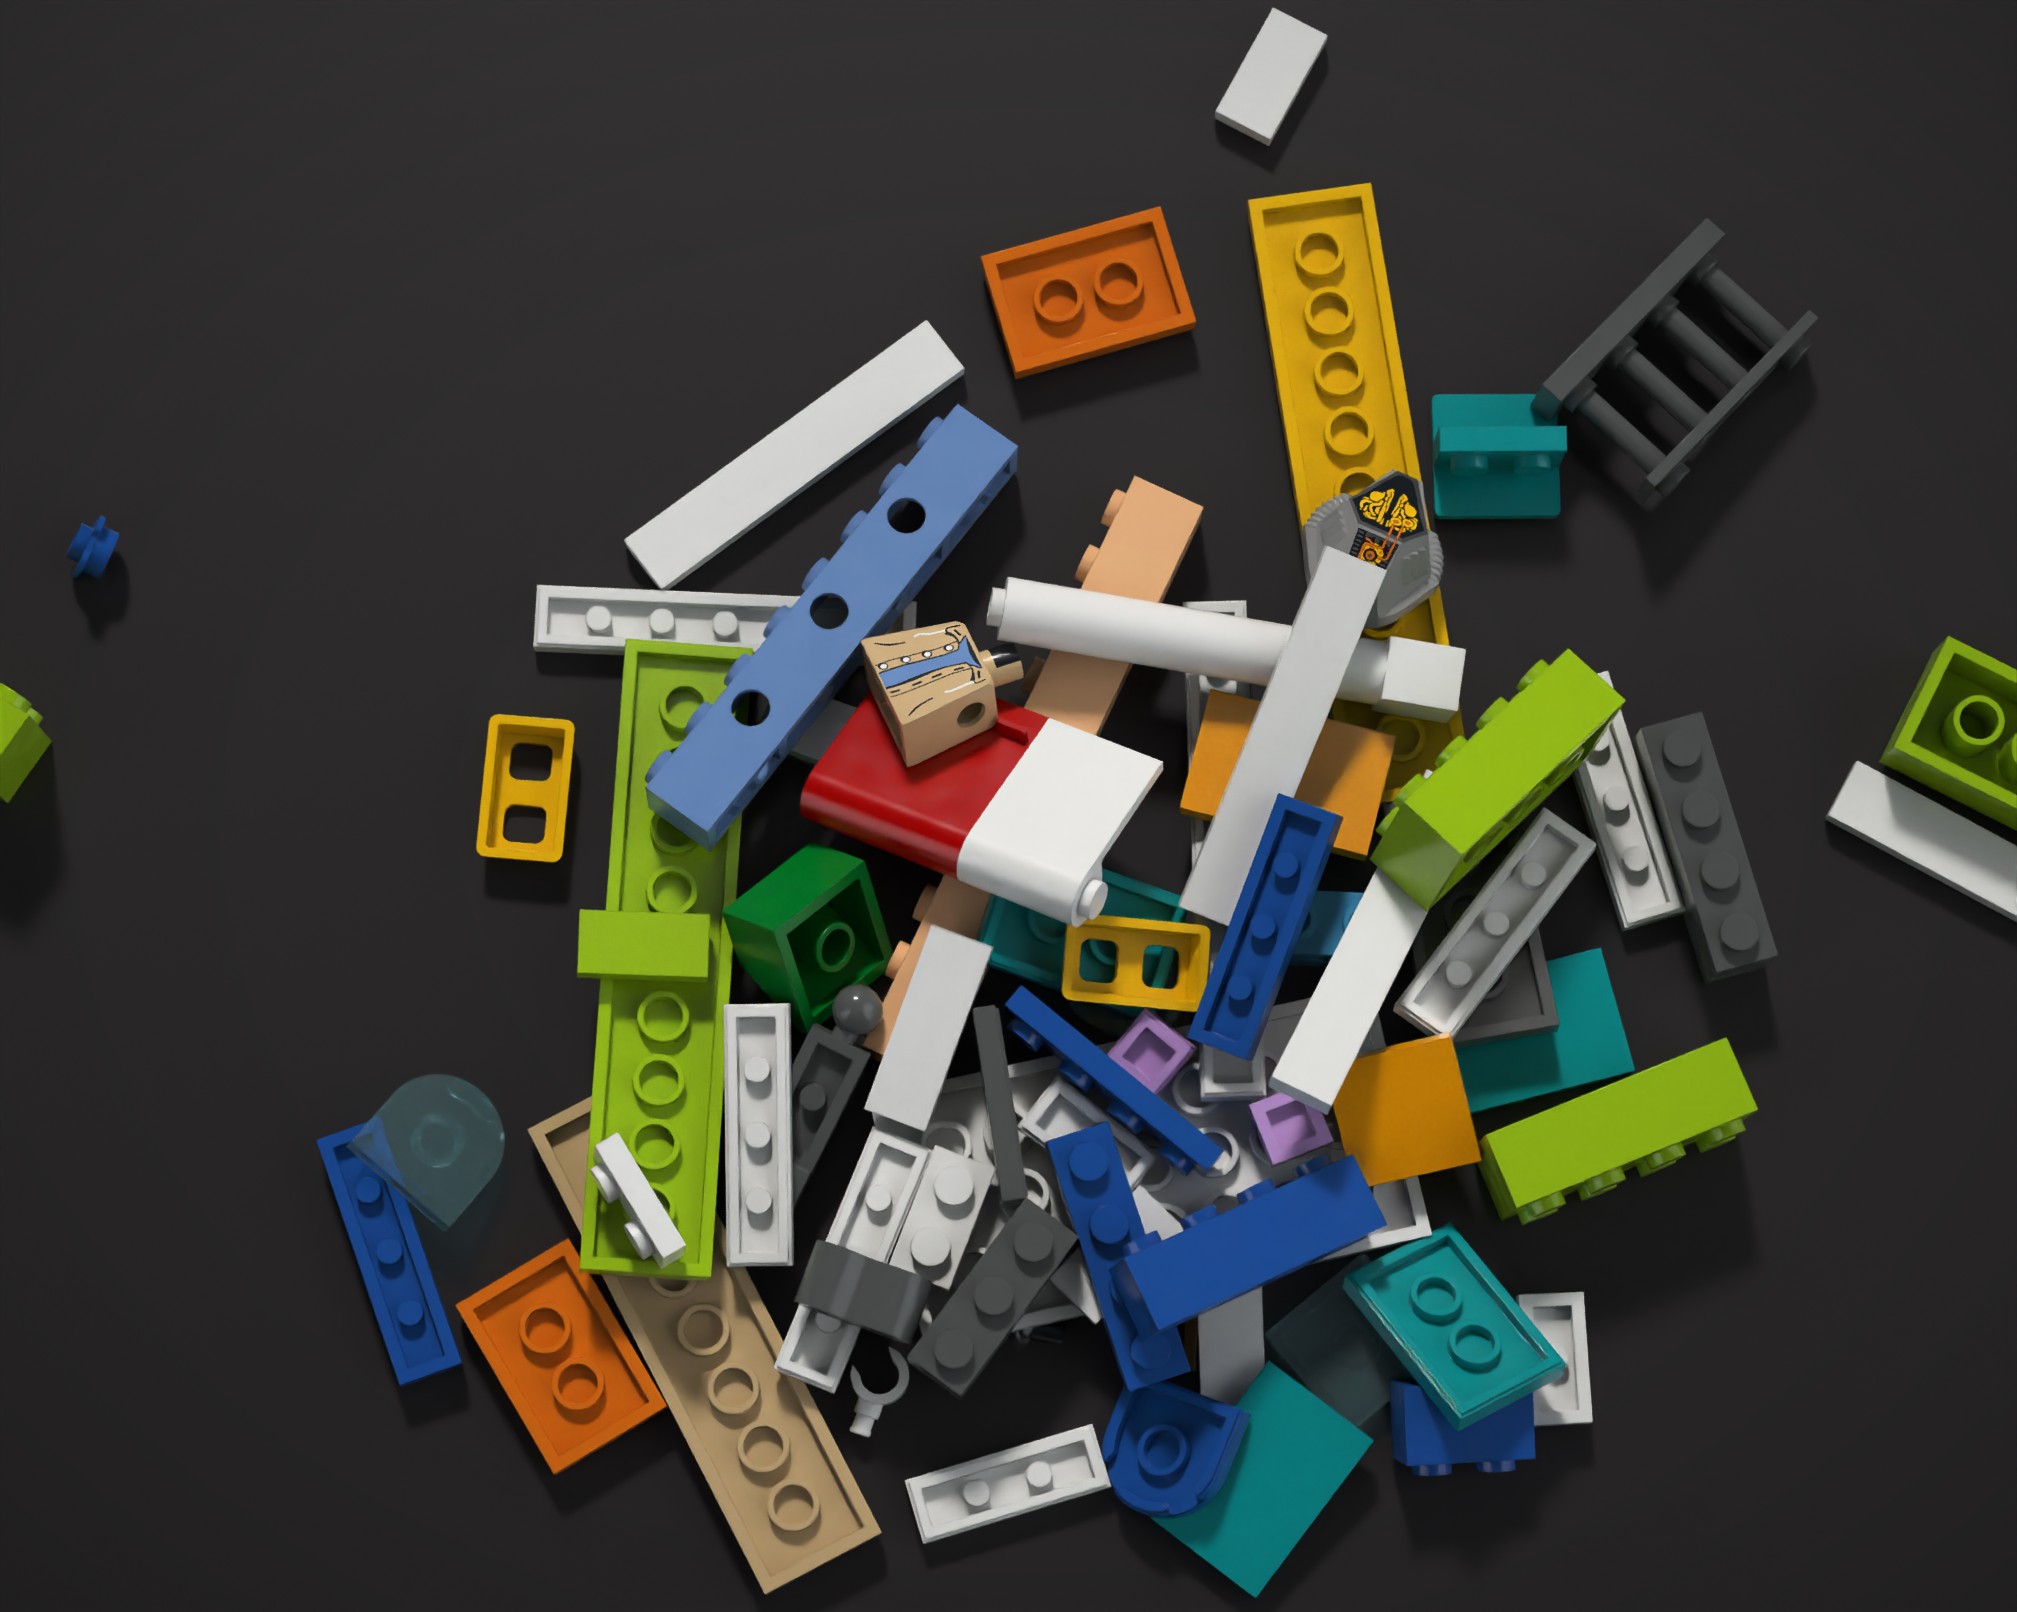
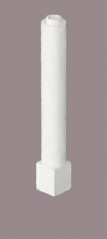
[986,577,1466,723]

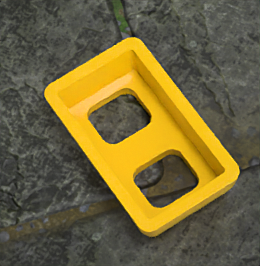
[476,714,575,863]
[1061,915,1211,1012]

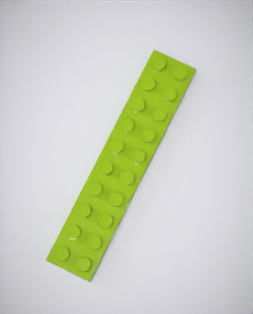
[579,638,753,1282]

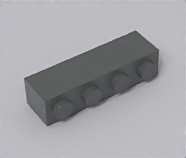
[1631,711,1778,984]

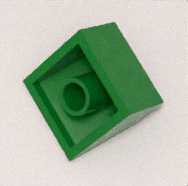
[722,841,893,1035]

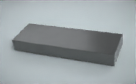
[972,1005,1028,1208]

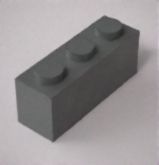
[907,1197,1079,1401]

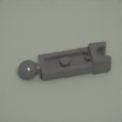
[792,984,883,1211]

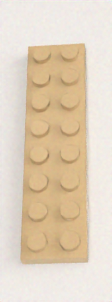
[527,1096,882,1595]

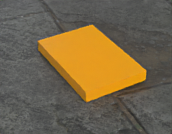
[1178,689,1397,861]

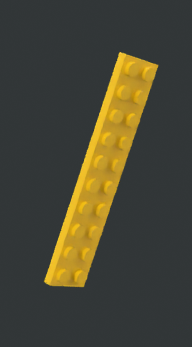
[1246,183,1465,807]

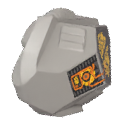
[1301,469,1444,628]

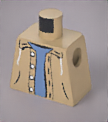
[861,621,1024,767]

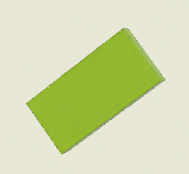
[577,909,710,982]

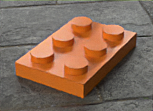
[980,206,1196,379]
[455,1238,669,1475]

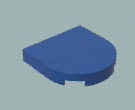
[1102,1380,1251,1519]

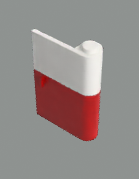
[800,690,1163,927]

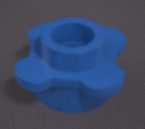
[65,515,120,579]

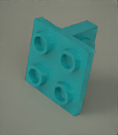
[1431,394,1567,519]

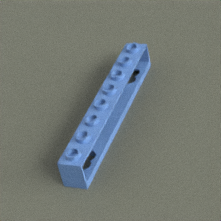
[645,404,1018,852]

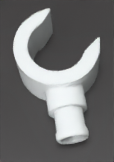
[850,1347,909,1438]

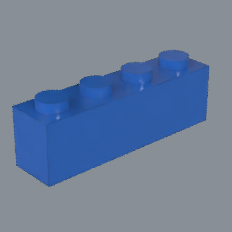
[1109,1153,1387,1341]

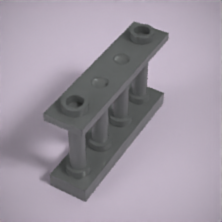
[1530,218,1818,507]

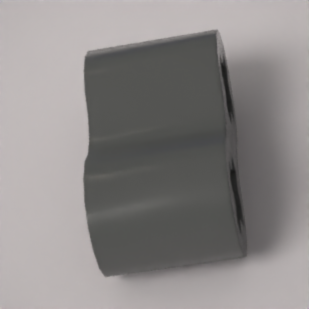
[793,1240,934,1345]

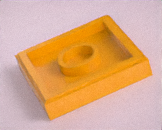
[1333,1032,1482,1187]

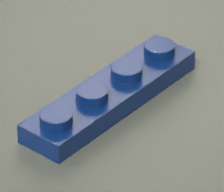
[1187,793,1344,1062]
[1004,985,1224,1177]
[316,1118,464,1387]
[1044,1121,1191,1392]

